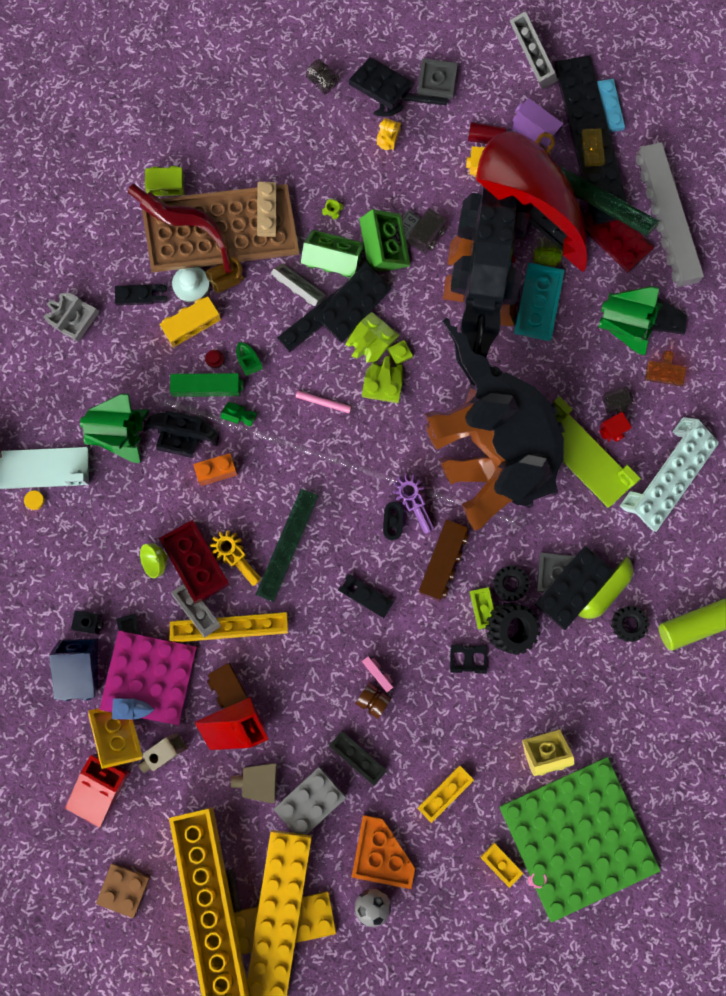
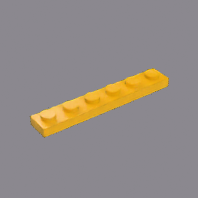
[170,612,288,642]

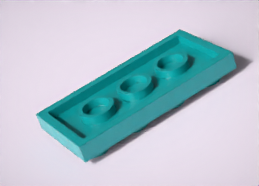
[514,263,565,341]

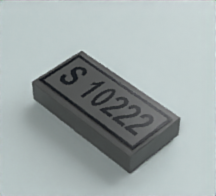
[389,210,423,247]

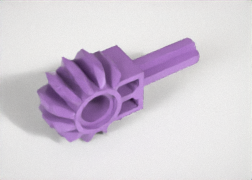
[393,473,434,533]

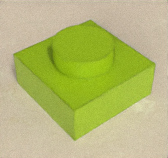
[388,340,413,366]

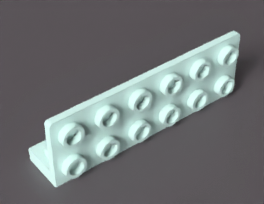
[620,417,719,532]
[0,447,89,489]

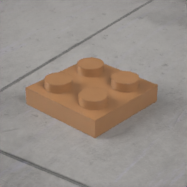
[96,863,150,919]

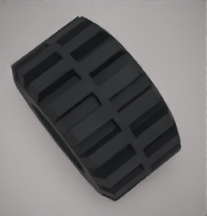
[485,602,541,655]

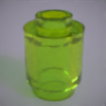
[534,247,561,266]

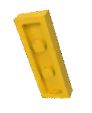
[417,765,474,823]

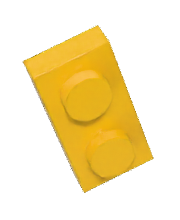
[480,842,524,888]

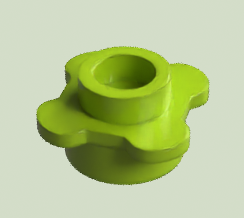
[322,199,343,220]

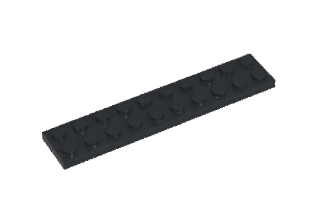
[554,56,631,225]

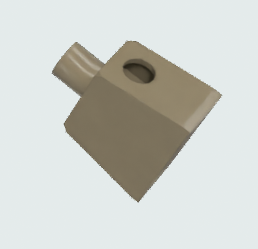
[138,732,188,773]
[231,763,277,803]

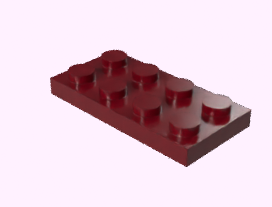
[582,210,654,273]
[158,520,230,604]

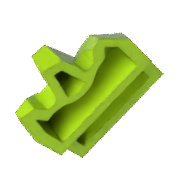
[345,312,399,363]
[361,356,403,403]

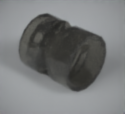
[306,59,340,95]

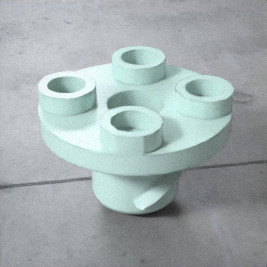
[172,267,210,302]

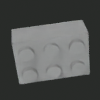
[273,766,346,835]

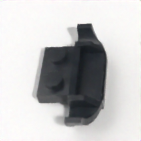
[144,411,219,458]

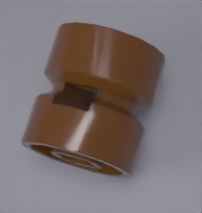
[355,683,392,719]

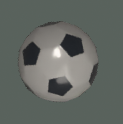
[355,889,391,928]

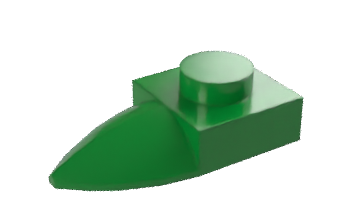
[236,342,263,376]

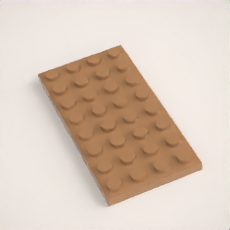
[142,184,299,273]

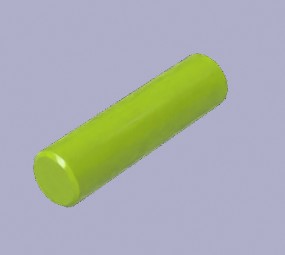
[659,598,726,651]

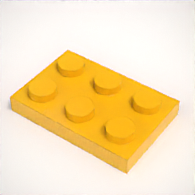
[88,708,143,769]

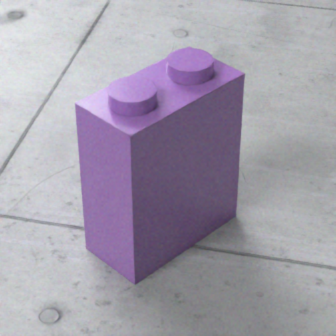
[512,98,563,149]

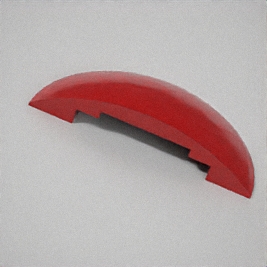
[476,131,587,272]

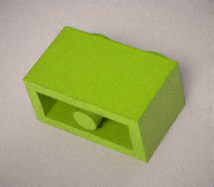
[145,166,184,196]

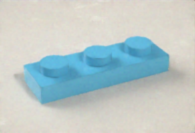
[597,79,625,132]

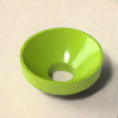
[140,543,168,578]

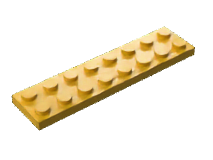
[247,830,311,996]

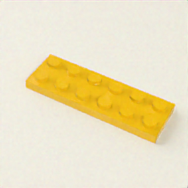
[233,891,336,954]

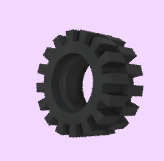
[493,565,530,601]
[611,606,649,642]

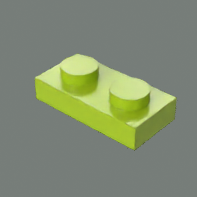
[469,587,494,630]

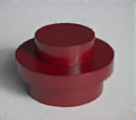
[205,350,224,368]

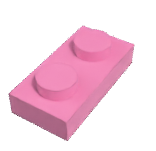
[362,657,393,693]

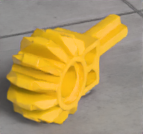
[210,530,261,586]

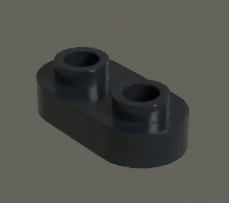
[383,502,403,541]

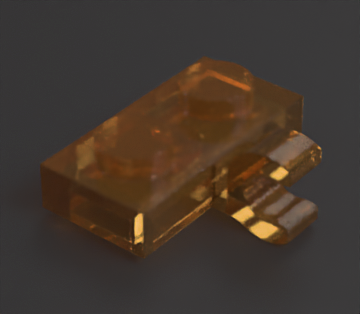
[645,351,686,387]

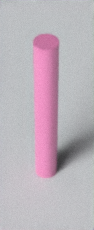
[296,390,352,413]

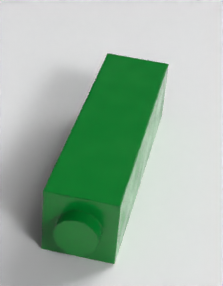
[170,373,244,397]

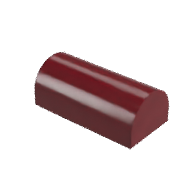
[468,122,507,144]

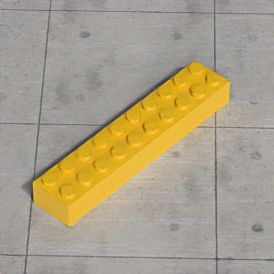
[169,807,250,996]

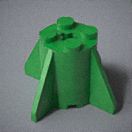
[598,286,663,355]
[80,393,149,463]

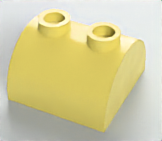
[522,730,574,776]

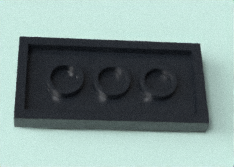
[314,262,392,343]
[534,546,615,630]

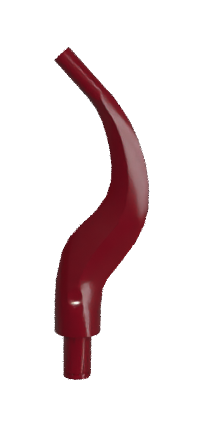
[127,183,232,273]

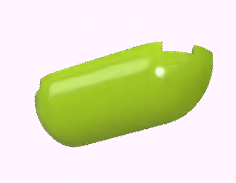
[578,556,634,619]

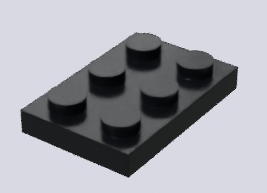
[349,57,413,110]

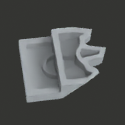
[43,292,99,342]

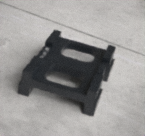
[450,645,487,674]

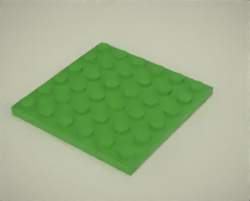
[499,757,660,923]

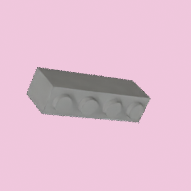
[509,11,558,89]

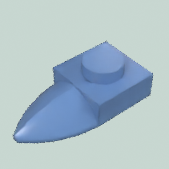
[112,698,154,720]

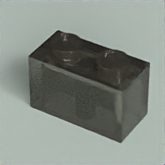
[408,208,448,255]

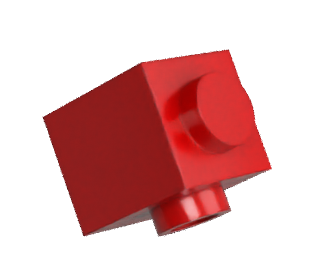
[599,412,632,442]

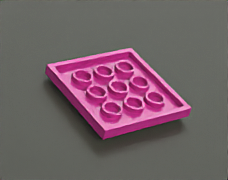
[99,631,196,725]

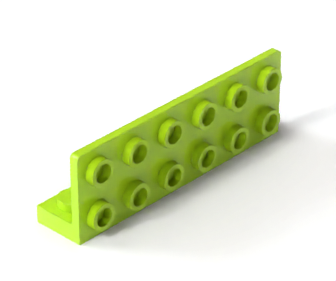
[552,396,641,508]

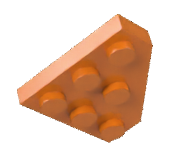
[351,815,415,889]

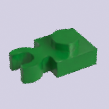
[220,402,257,426]

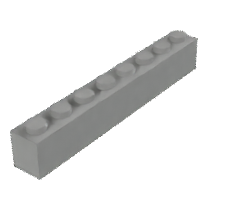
[636,142,704,287]

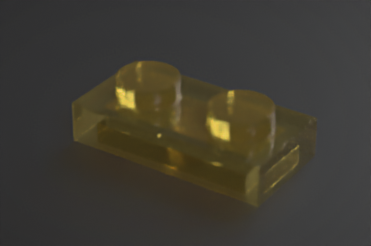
[582,128,605,166]

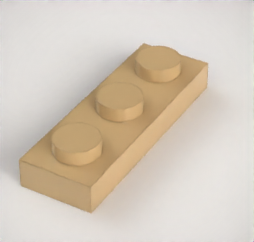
[257,182,276,237]

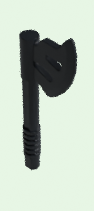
[373,94,447,117]

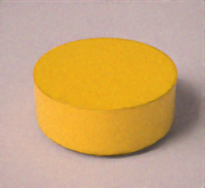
[24,490,45,510]

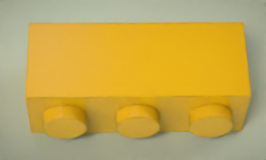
[159,296,221,348]

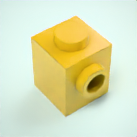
[466,146,485,177]

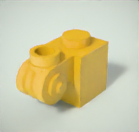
[377,118,401,150]

